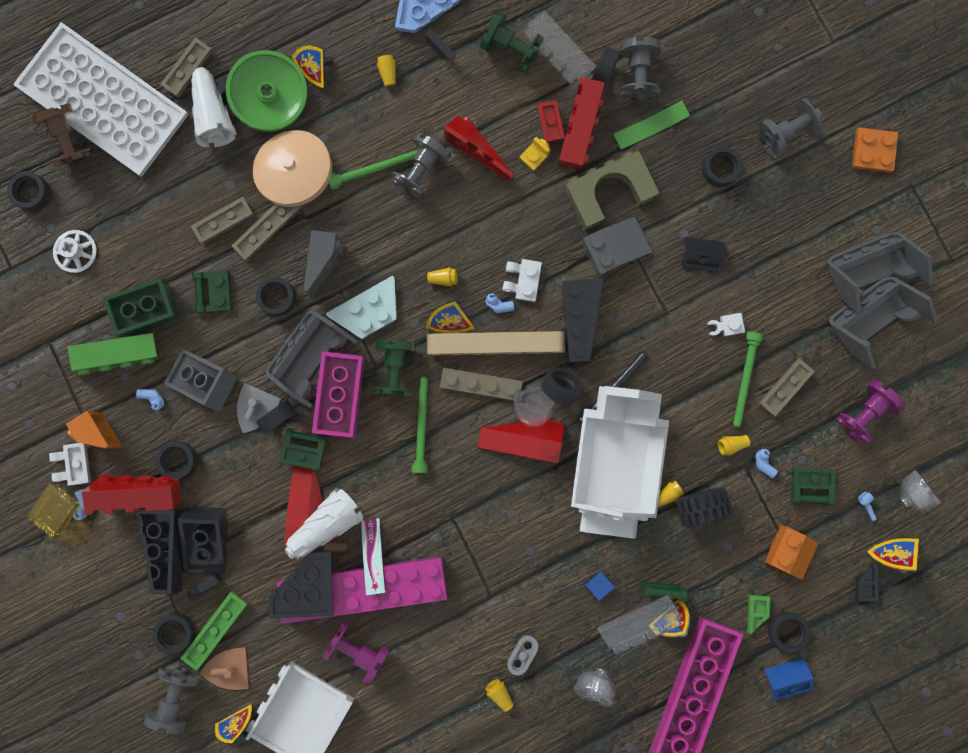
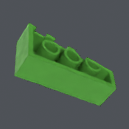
[67,333,158,376]

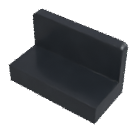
[681,237,726,272]

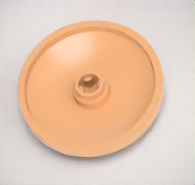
[253,130,332,207]

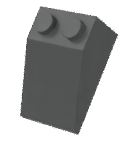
[581,217,652,278]
[303,230,344,297]
[164,349,238,412]

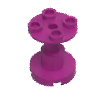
[836,380,905,445]
[322,621,390,685]

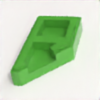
[747,595,770,634]

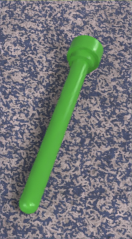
[329,150,418,190]
[733,332,763,428]
[411,376,428,473]

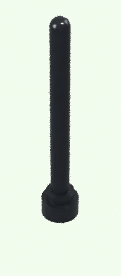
[576,351,648,424]

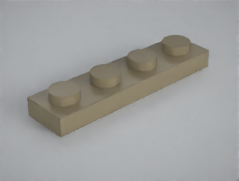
[232,204,304,261]
[440,368,522,401]

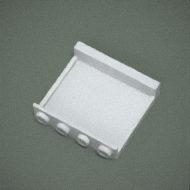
[246,661,355,753]

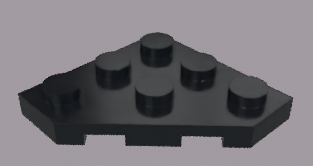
[269,551,334,619]

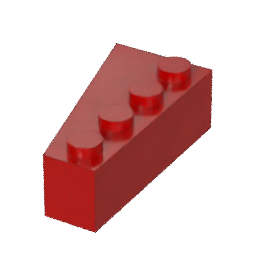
[558,77,604,171]
[82,474,181,515]

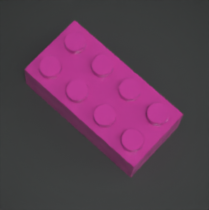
[312,352,365,438]

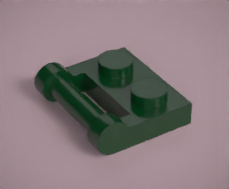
[192,270,232,314]
[279,428,328,471]
[791,467,835,506]
[640,581,687,601]

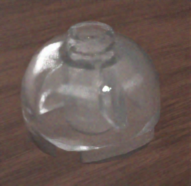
[514,386,554,426]
[900,470,941,512]
[573,668,616,707]

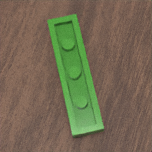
[180,591,248,671]

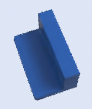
[765,658,814,701]

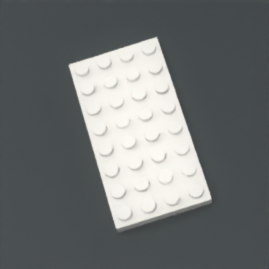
[13,22,189,177]

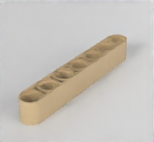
[427,331,566,355]

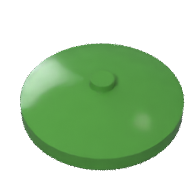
[226,50,307,132]

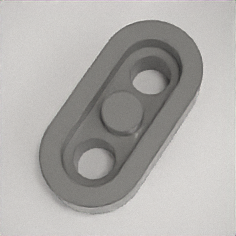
[507,635,538,675]

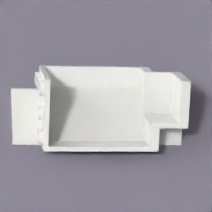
[571,386,669,538]

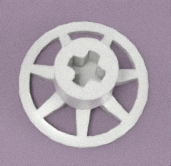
[53,230,97,273]

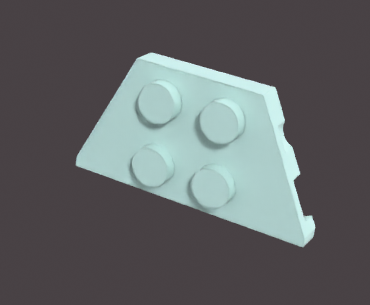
[326,276,397,340]

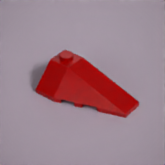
[444,115,514,183]
[478,420,564,463]
[284,466,323,547]

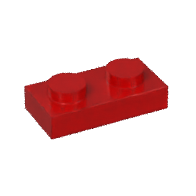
[537,100,565,144]

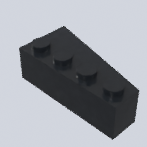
[561,278,603,364]
[135,509,184,594]

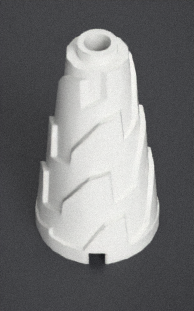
[191,67,237,148]
[284,488,363,559]

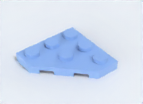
[395,0,460,33]

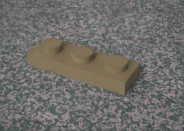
[160,37,213,98]
[191,197,254,245]
[758,358,815,417]

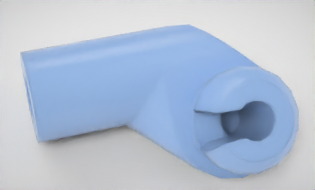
[486,293,514,313]
[136,389,164,410]
[755,449,778,478]
[73,489,87,521]

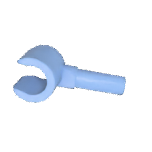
[858,492,877,521]

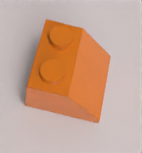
[66,411,122,449]
[764,525,819,580]

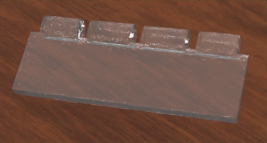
[524,10,596,85]
[597,595,682,654]

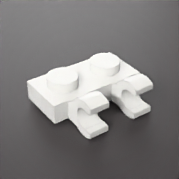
[502,259,542,302]
[49,443,91,486]

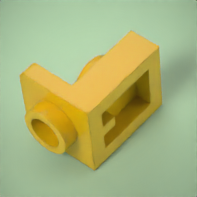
[519,137,550,172]

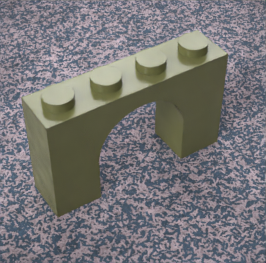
[565,151,659,231]

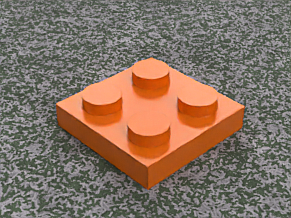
[852,127,898,173]

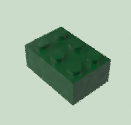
[103,277,180,338]

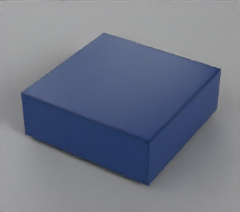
[585,571,615,601]

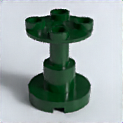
[480,12,544,73]
[372,340,417,397]

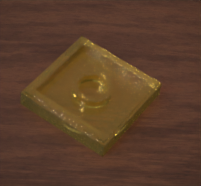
[27,482,80,539]

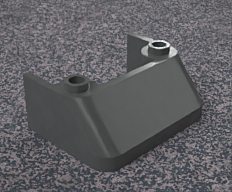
[827,232,933,313]
[829,277,938,369]
[266,310,358,408]

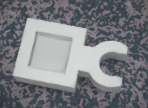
[707,313,745,336]

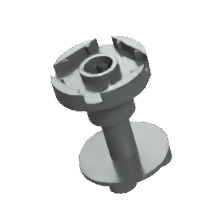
[620,37,661,102]
[757,98,823,158]
[392,133,451,199]
[144,667,200,734]

